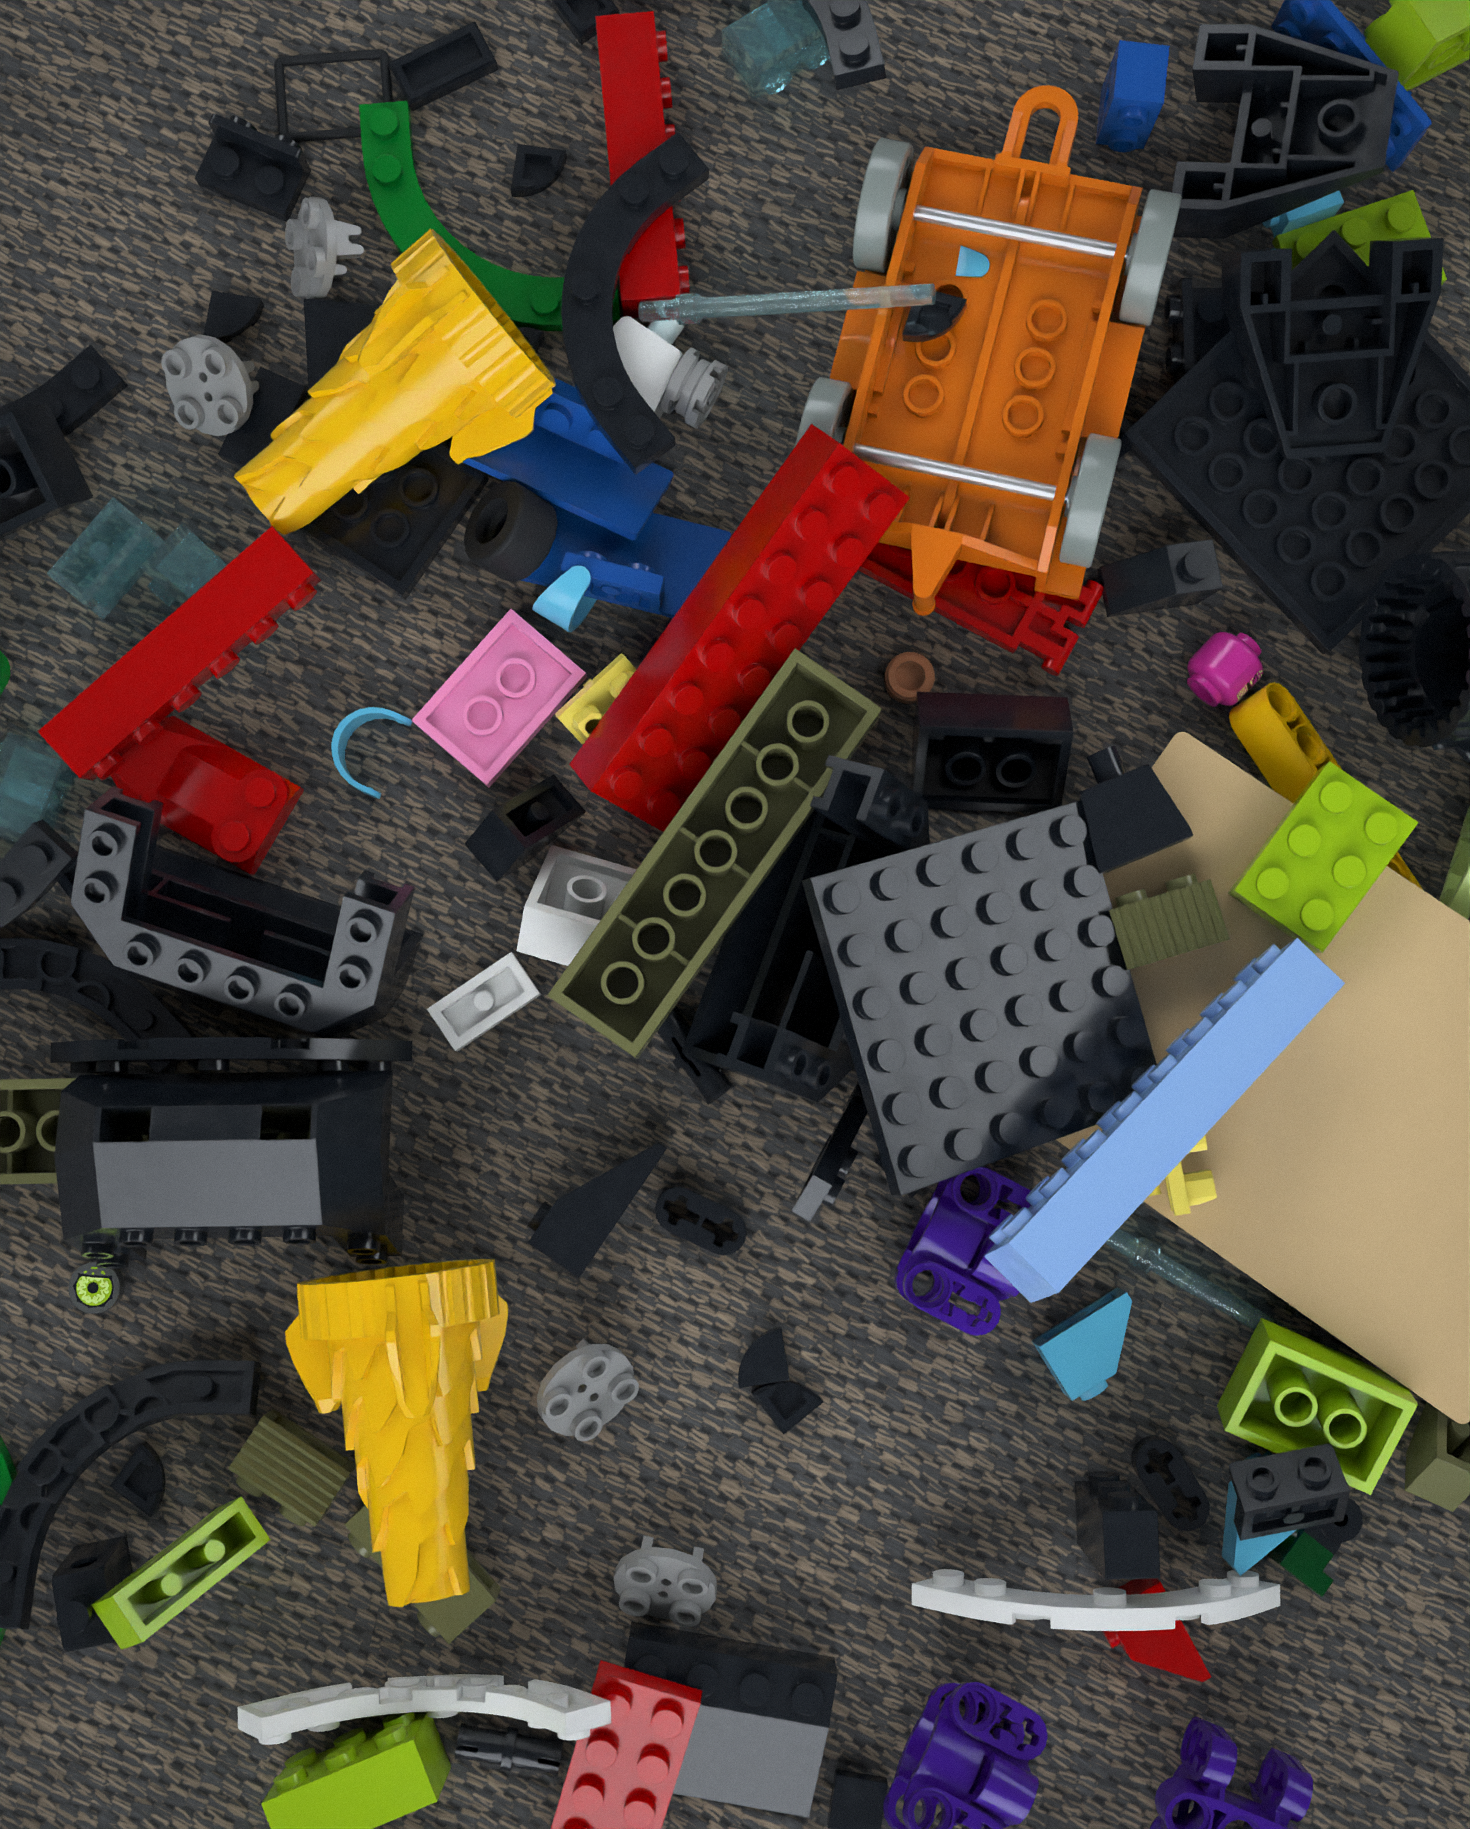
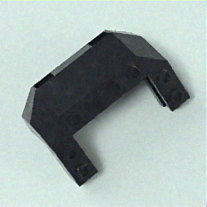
[681,755,930,1102]
[71,786,424,1039]
[54,1070,404,1269]

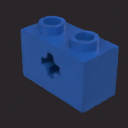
[1096,40,1170,152]

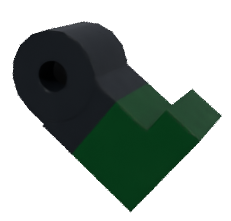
[1267,1498,1363,1597]

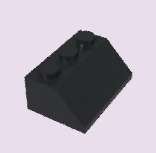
[911,692,1074,813]

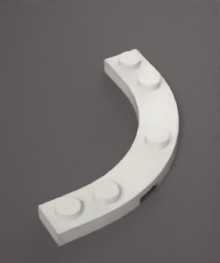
[912,1569,1280,1631]
[237,1674,611,1745]

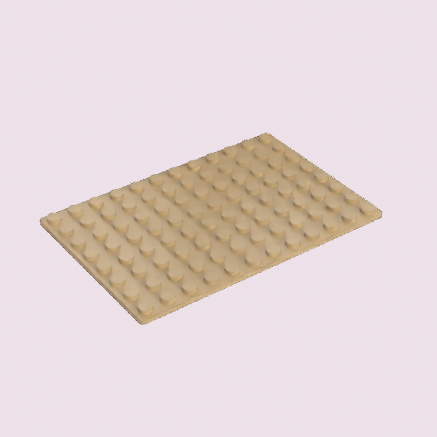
[1056,732,1470,1424]

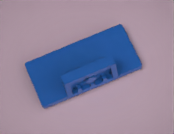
[1271,0,1432,172]
[463,377,674,540]
[521,502,731,618]

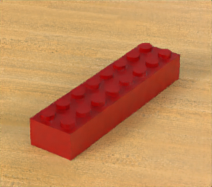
[569,424,910,832]

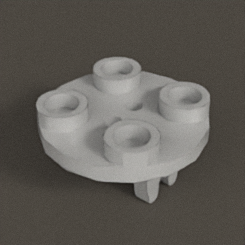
[285,196,364,299]
[161,334,259,436]
[537,1339,639,1441]
[614,1535,717,1627]

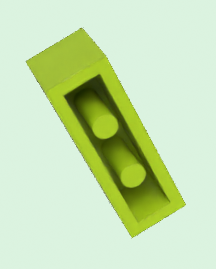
[91,1497,271,1650]

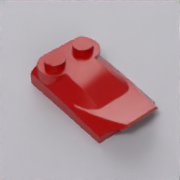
[111,716,304,876]

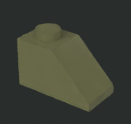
[1405,1402,1470,1512]

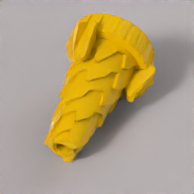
[234,229,556,535]
[285,1259,508,1607]

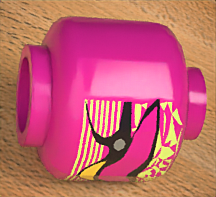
[1187,632,1263,707]

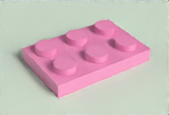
[411,609,587,788]

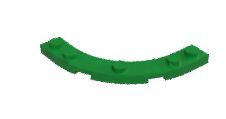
[359,101,620,331]

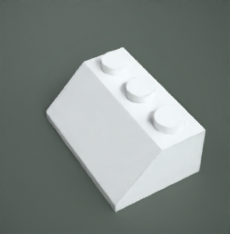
[516,845,637,966]

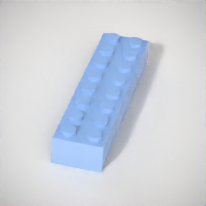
[984,938,1345,1303]

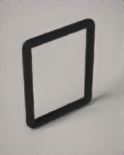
[274,49,393,142]

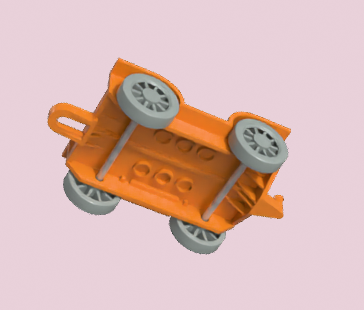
[795,85,1182,616]

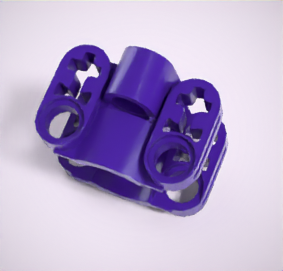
[894,1167,1031,1336]
[883,1682,1048,1829]
[1149,1716,1313,1829]

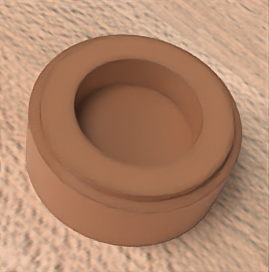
[884,652,935,704]

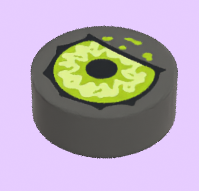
[68,1261,125,1314]

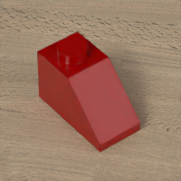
[1102,1578,1211,1682]

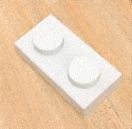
[427,952,541,1051]

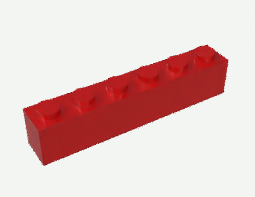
[595,11,690,318]
[37,526,321,781]

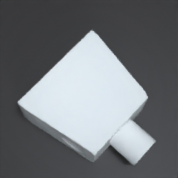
[570,309,684,419]

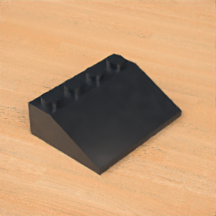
[624,1622,838,1818]

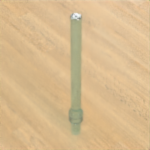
[638,283,936,325]
[1104,1228,1304,1336]

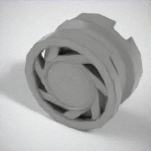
[661,347,728,429]

